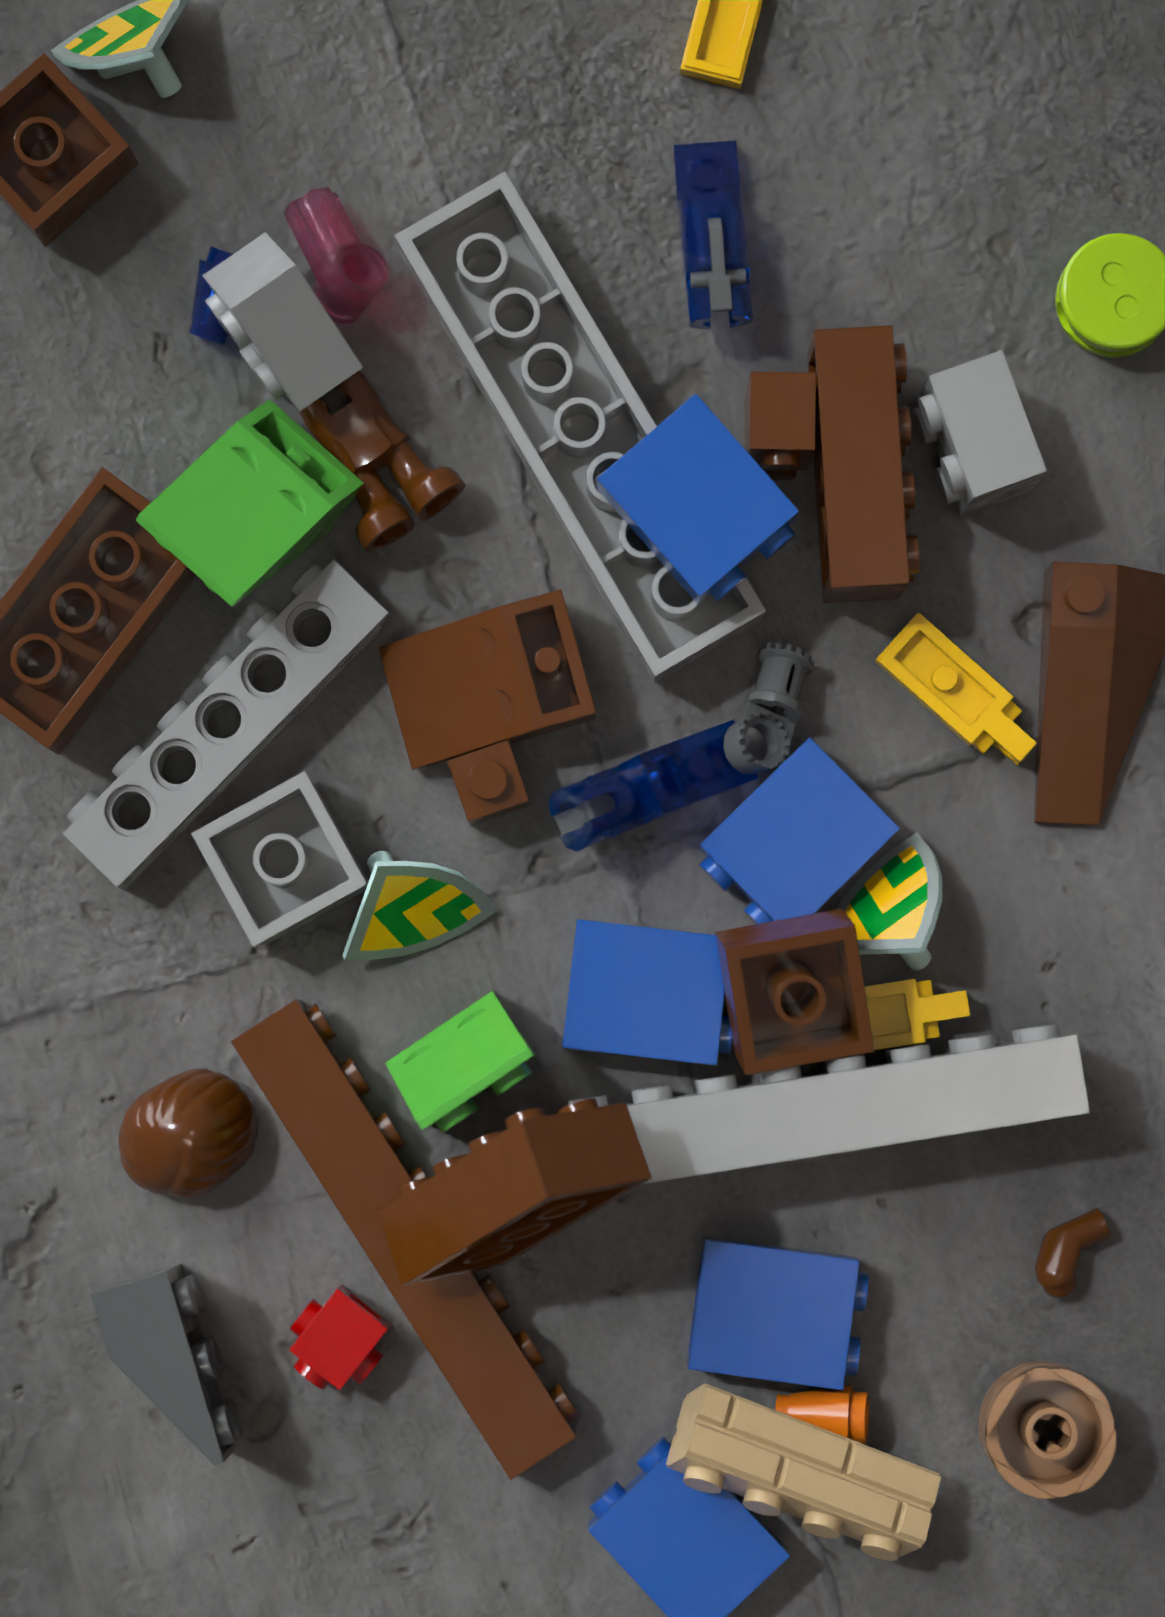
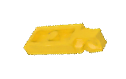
[875,612,1037,765]
[865,979,970,1051]

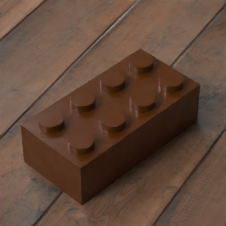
[807,325,919,604]
[0,467,196,755]
[378,1098,652,1286]

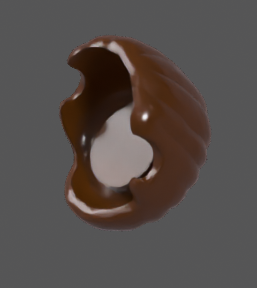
[118,1068,258,1199]

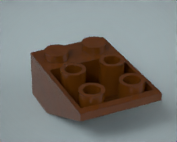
[378,589,596,771]

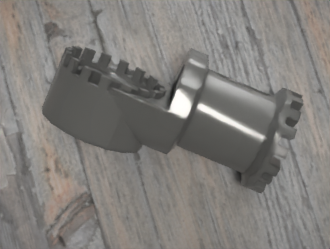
[723,642,814,776]

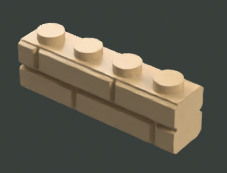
[666,1383,941,1561]

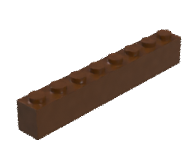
[231,999,580,1480]

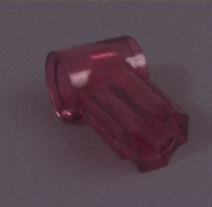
[283,187,389,324]

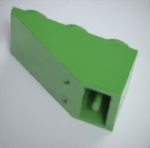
[136,399,364,607]
[385,991,536,1133]

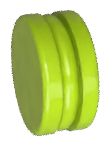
[1055,233,1165,358]

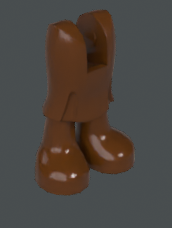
[298,371,466,552]

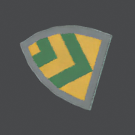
[51,0,188,98]
[836,832,942,971]
[342,851,497,960]

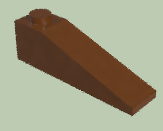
[1034,561,1165,826]

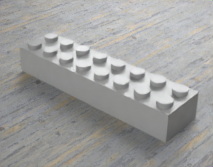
[394,171,766,684]
[568,1024,1090,1184]

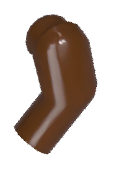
[1035,1208,1111,1297]

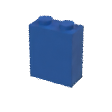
[597,393,799,604]
[698,737,900,924]
[562,919,732,1065]
[687,1236,869,1390]
[588,1436,790,1617]

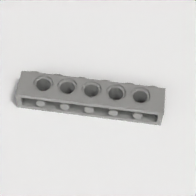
[63,560,392,890]

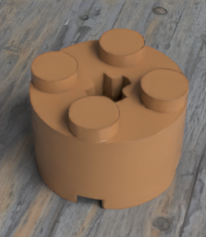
[978,1361,1117,1499]

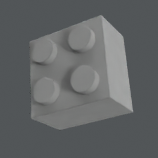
[202,232,363,412]
[912,350,1047,516]
[191,771,368,949]

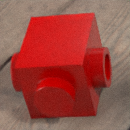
[289,1284,391,1391]

